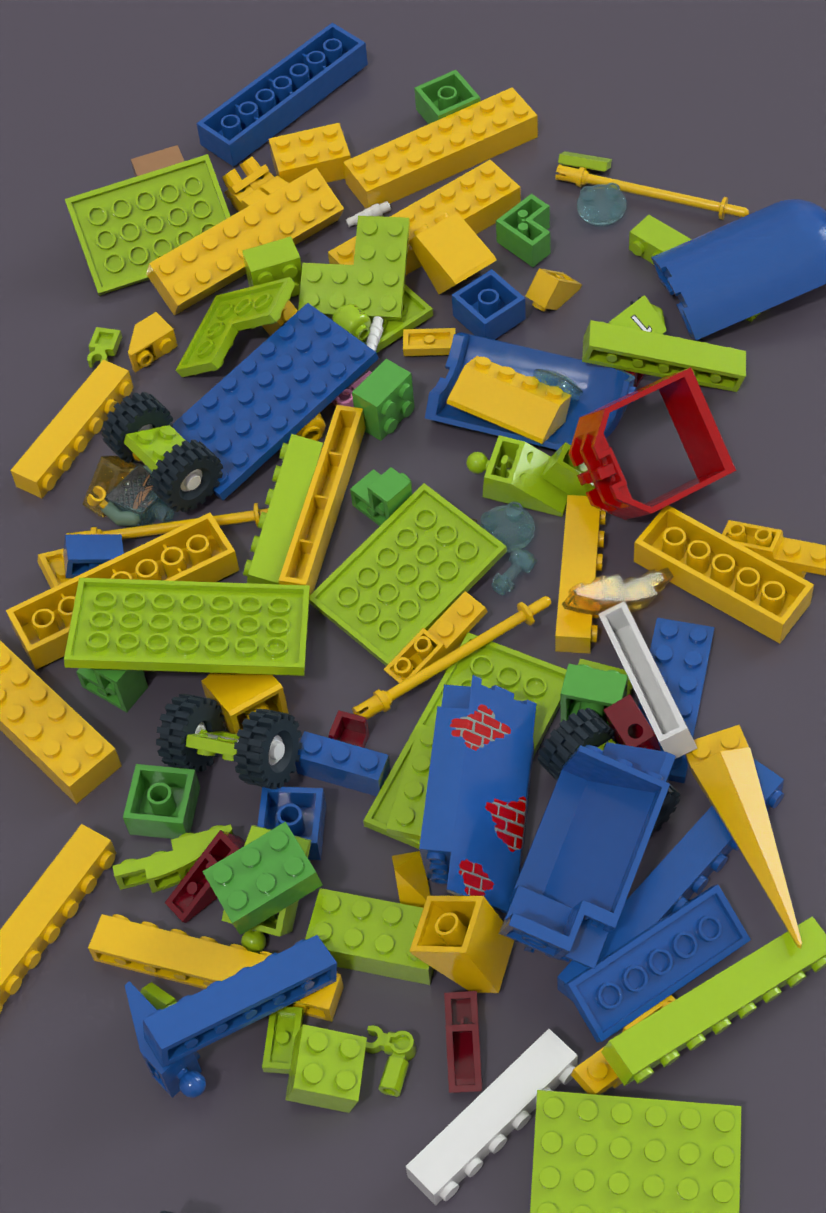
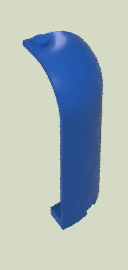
[651,199,826,340]
[425,332,637,450]

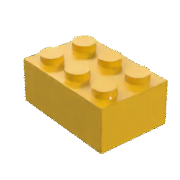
[269,123,351,183]

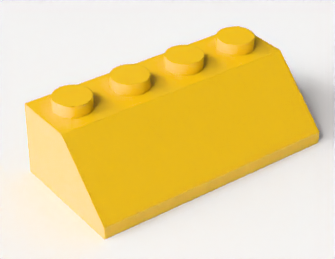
[447,356,572,444]

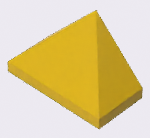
[392,851,430,908]

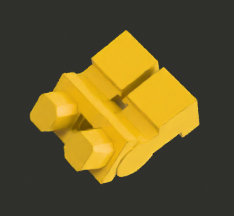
[222,157,289,212]

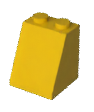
[409,212,497,294]
[201,673,289,734]
[410,896,514,993]

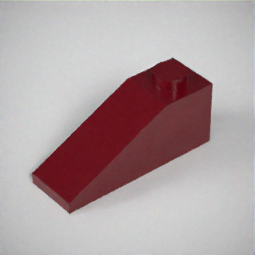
[165,830,245,923]

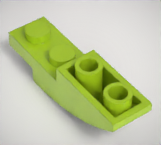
[113,824,234,893]

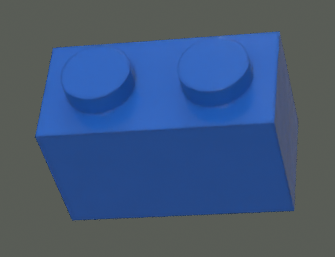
[63,534,124,578]

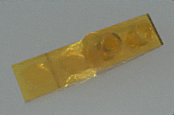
[562,568,674,615]

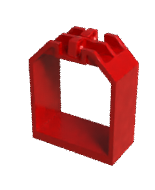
[568,367,736,520]

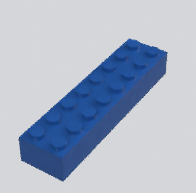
[196,23,368,167]

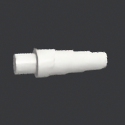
[346,201,391,227]
[366,316,383,351]

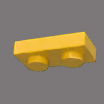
[403,328,456,356]
[37,548,72,588]

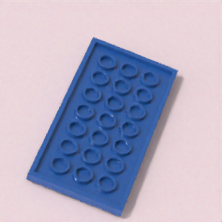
[173,303,379,500]

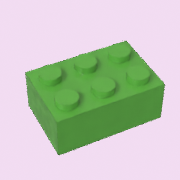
[202,822,323,935]

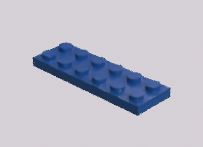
[638,618,715,783]
[563,884,751,1042]

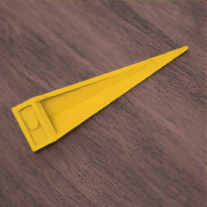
[684,725,802,949]

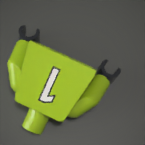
[608,295,667,335]

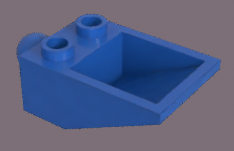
[124,981,206,1098]

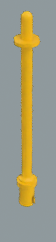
[555,164,749,219]
[66,503,268,540]
[352,596,551,720]

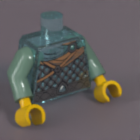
[87,453,174,527]

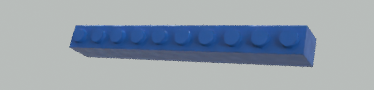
[557,759,784,1001]

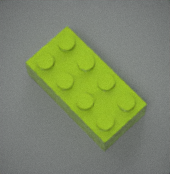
[305,888,434,985]

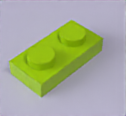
[262,1007,304,1074]

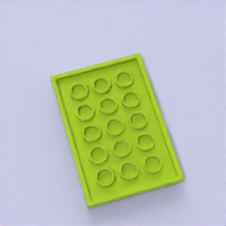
[65,154,231,295]
[309,483,507,666]
[530,1090,741,1213]

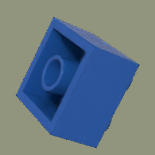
[452,269,526,340]
[257,787,327,860]

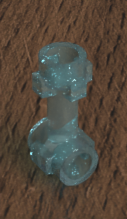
[491,547,537,595]

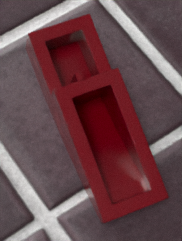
[444,991,482,1093]

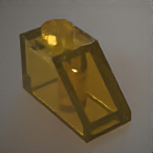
[82,456,138,517]

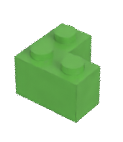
[496,194,551,267]
[350,467,412,526]
[77,668,148,713]

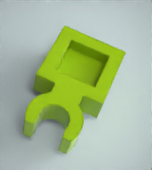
[87,327,122,368]

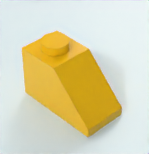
[525,268,582,311]

